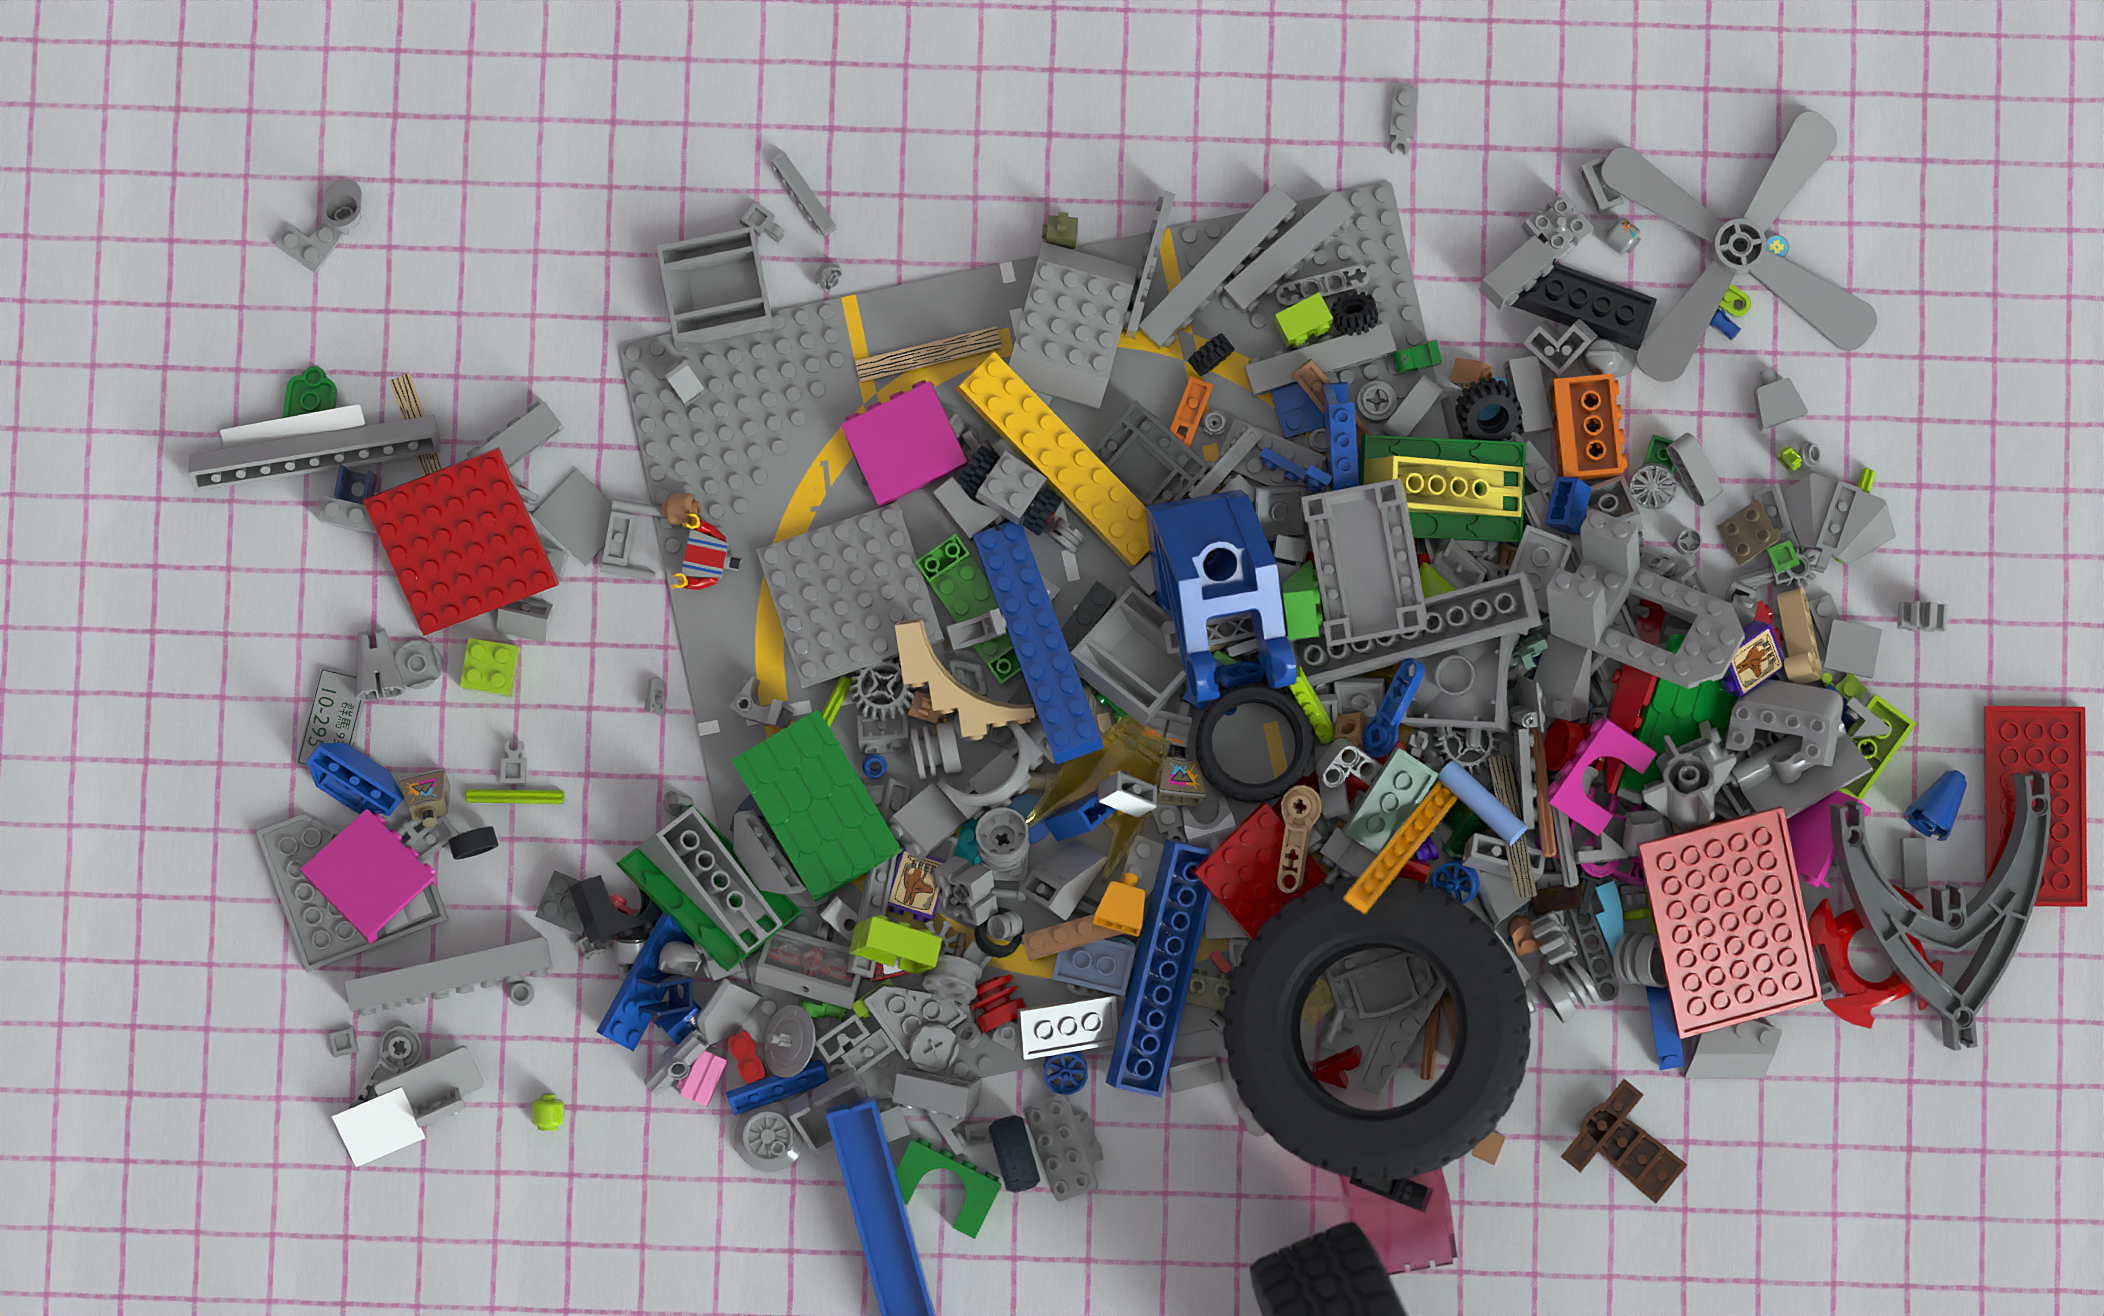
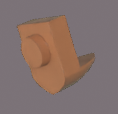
[1509,915,1541,956]

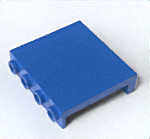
[1322,382,1359,491]

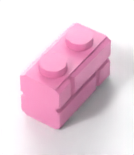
[677,1050,728,1107]

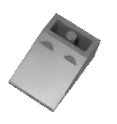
[1019,839,1108,921]

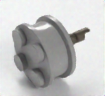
[922,933,982,1004]

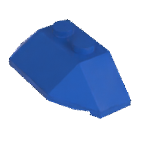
[306,743,404,816]

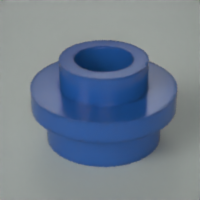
[862,754,887,779]

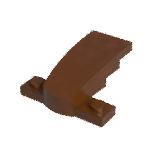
[1561,1079,1688,1204]

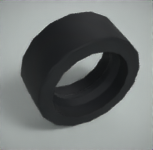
[448,826,499,860]
[974,907,1024,958]

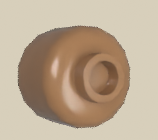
[662,492,700,525]

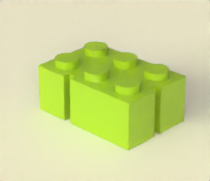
[849,915,942,975]

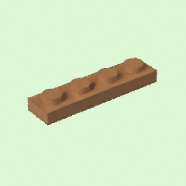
[1292,358,1372,447]
[1021,914,1124,961]

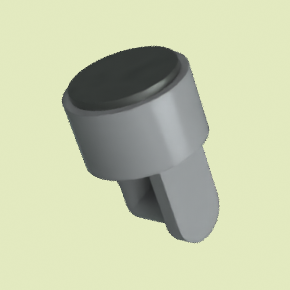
[613,929,650,981]

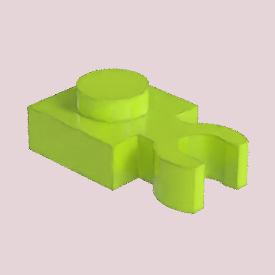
[1775,446,1802,474]

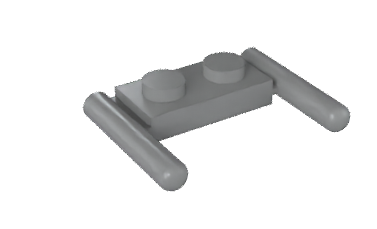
[600,499,663,581]

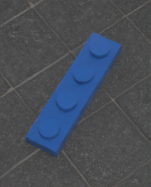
[726,1059,829,1116]

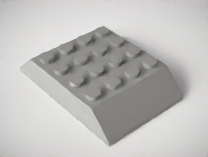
[1008,242,1138,409]

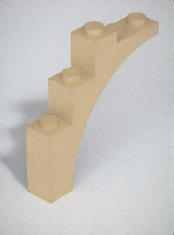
[895,618,1037,740]

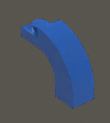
[1645,985,1684,1070]

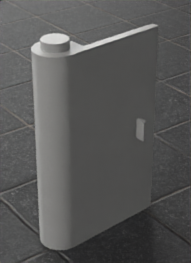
[1730,720,1873,819]

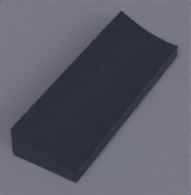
[1511,262,1657,351]

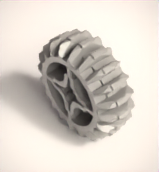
[849,657,917,722]
[1433,727,1501,775]

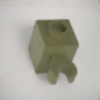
[1042,212,1078,250]

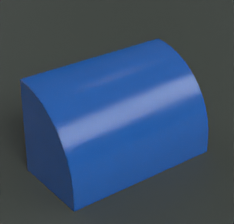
[1545,476,1592,535]

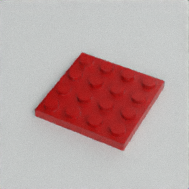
[1192,802,1327,940]

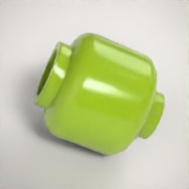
[531,1093,564,1131]

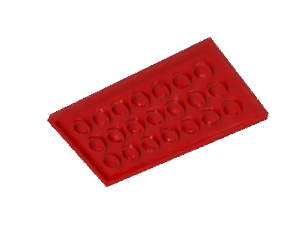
[1984,706,2087,907]

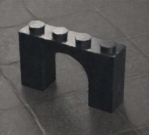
[569,875,663,945]

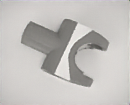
[1181,795,1236,850]

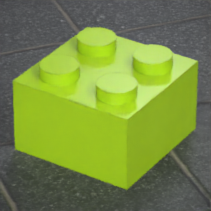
[1273,292,1333,349]
[460,638,521,698]

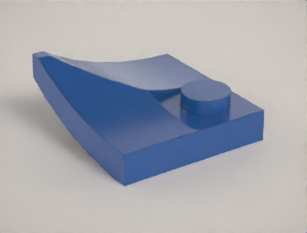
[1270,382,1325,439]

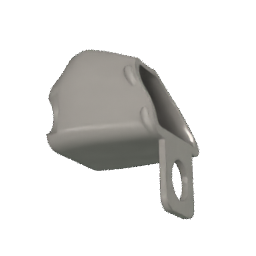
[1623,809,1673,856]

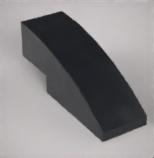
[1349,1177,1433,1213]

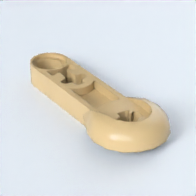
[1277,785,1322,893]

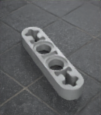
[1276,265,1370,307]

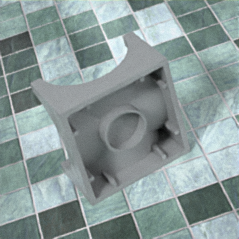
[1401,632,1520,734]

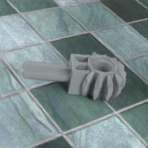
[1736,546,1816,589]

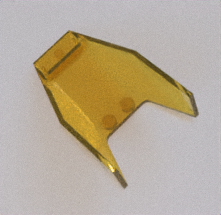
[1025,714,1171,884]

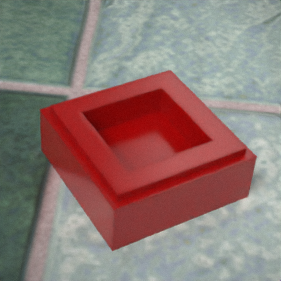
[1209,949,1232,975]

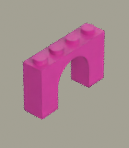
[1546,716,1657,836]

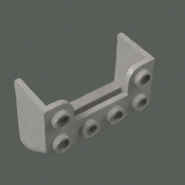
[1726,679,1843,767]

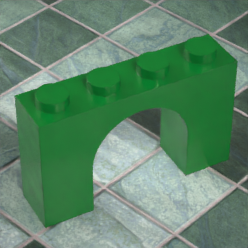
[896,1138,1002,1239]

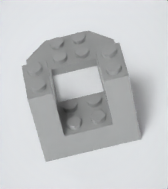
[1547,508,1744,689]

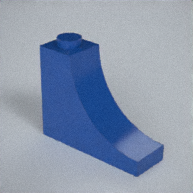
[1044,770,1130,841]

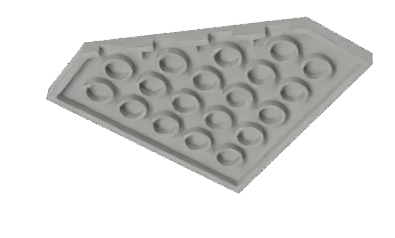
[256,814,449,972]

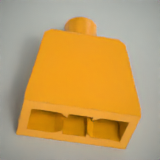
[1093,873,1145,937]

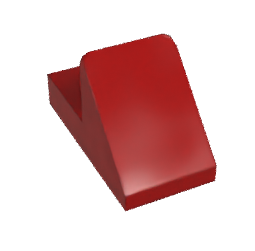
[1312,1045,1363,1089]

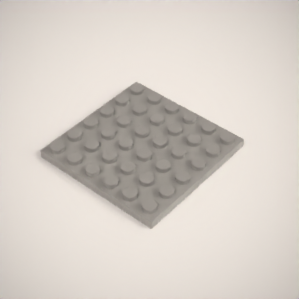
[756,502,945,688]

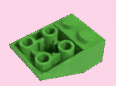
[1283,560,1323,640]

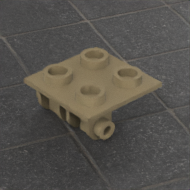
[1717,499,1782,567]

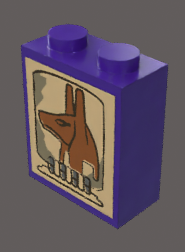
[1721,620,1785,698]
[887,847,946,923]

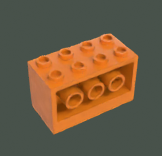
[1549,373,1627,482]

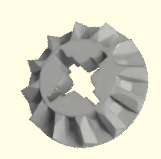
[1357,381,1397,421]

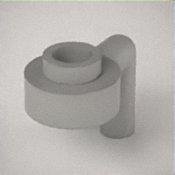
[955,1001,982,1049]

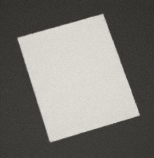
[332,1087,426,1167]

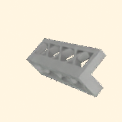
[1161,612,1255,655]

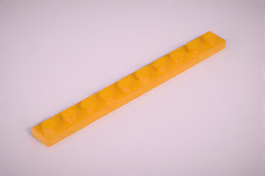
[1344,781,1458,914]

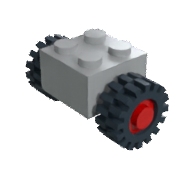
[957,445,1063,536]

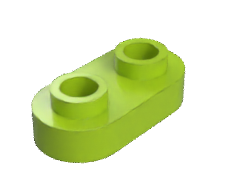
[1718,284,1751,317]

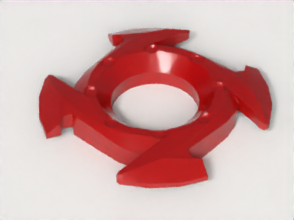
[1807,884,1944,1029]

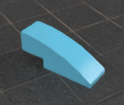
[1594,879,1623,960]

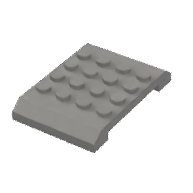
[1301,479,1427,647]

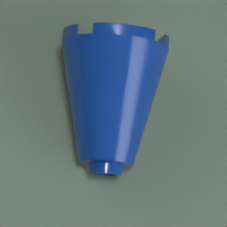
[1904,770,1967,841]

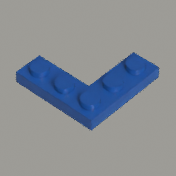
[1259,447,1332,494]

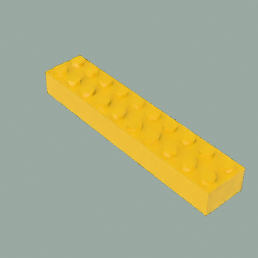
[955,352,1150,567]

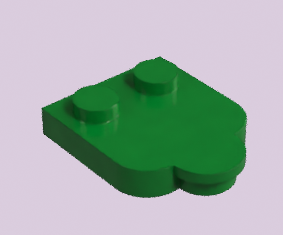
[282,366,337,418]

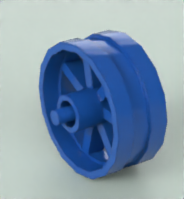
[1431,860,1480,904]
[1043,1051,1088,1095]

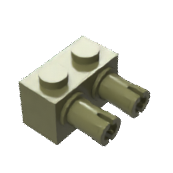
[1185,968,1231,1011]

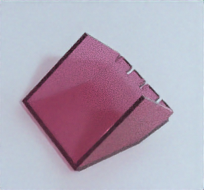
[1338,1168,1458,1276]

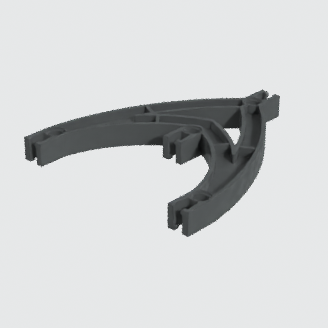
[1829,769,2051,1051]

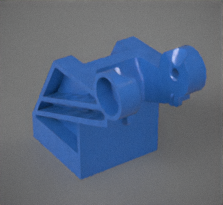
[1144,489,1296,702]

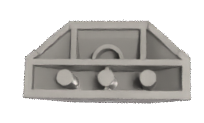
[733,810,806,895]

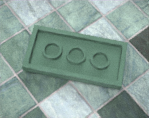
[1341,747,1439,855]

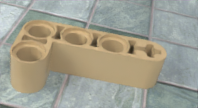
[1777,587,1822,685]

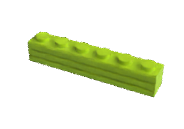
[1289,666,1336,744]

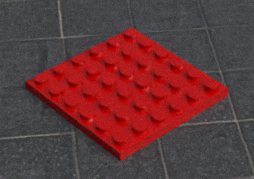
[363,447,559,636]

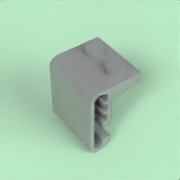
[1656,720,1732,786]

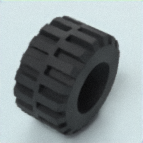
[1455,378,1523,441]

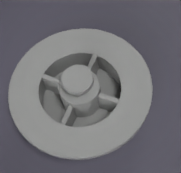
[734,1102,804,1172]

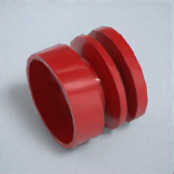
[1544,719,1606,773]
[970,974,1027,1034]

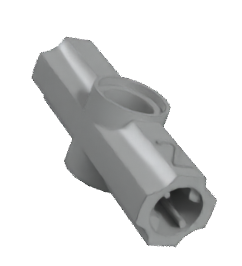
[644,1030,710,1096]

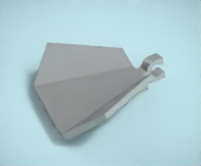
[1781,473,1896,574]

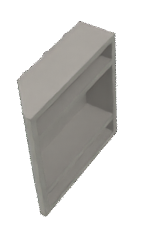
[656,226,774,343]
[1070,586,1187,726]

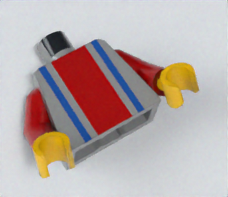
[670,513,742,590]

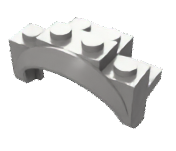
[936,720,1044,821]

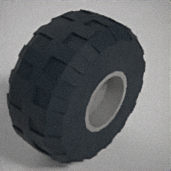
[989,1115,1041,1193]

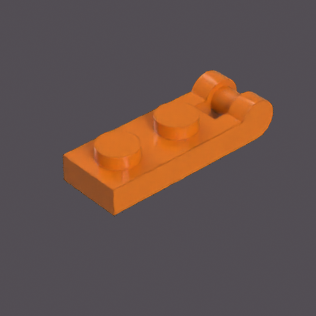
[1170,376,1214,447]

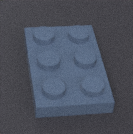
[1052,939,1137,997]

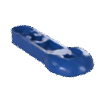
[1363,658,1425,758]

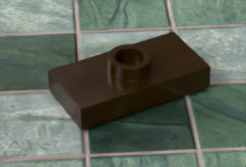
[1531,882,1584,916]

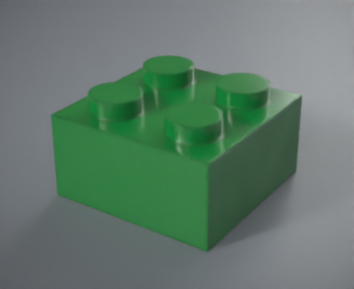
[1642,434,1675,474]

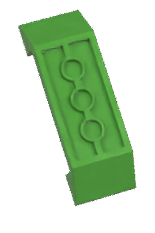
[915,533,1021,684]

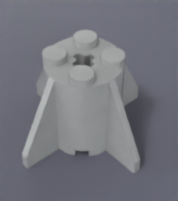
[1642,735,1736,830]

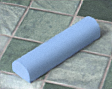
[1438,760,1528,846]

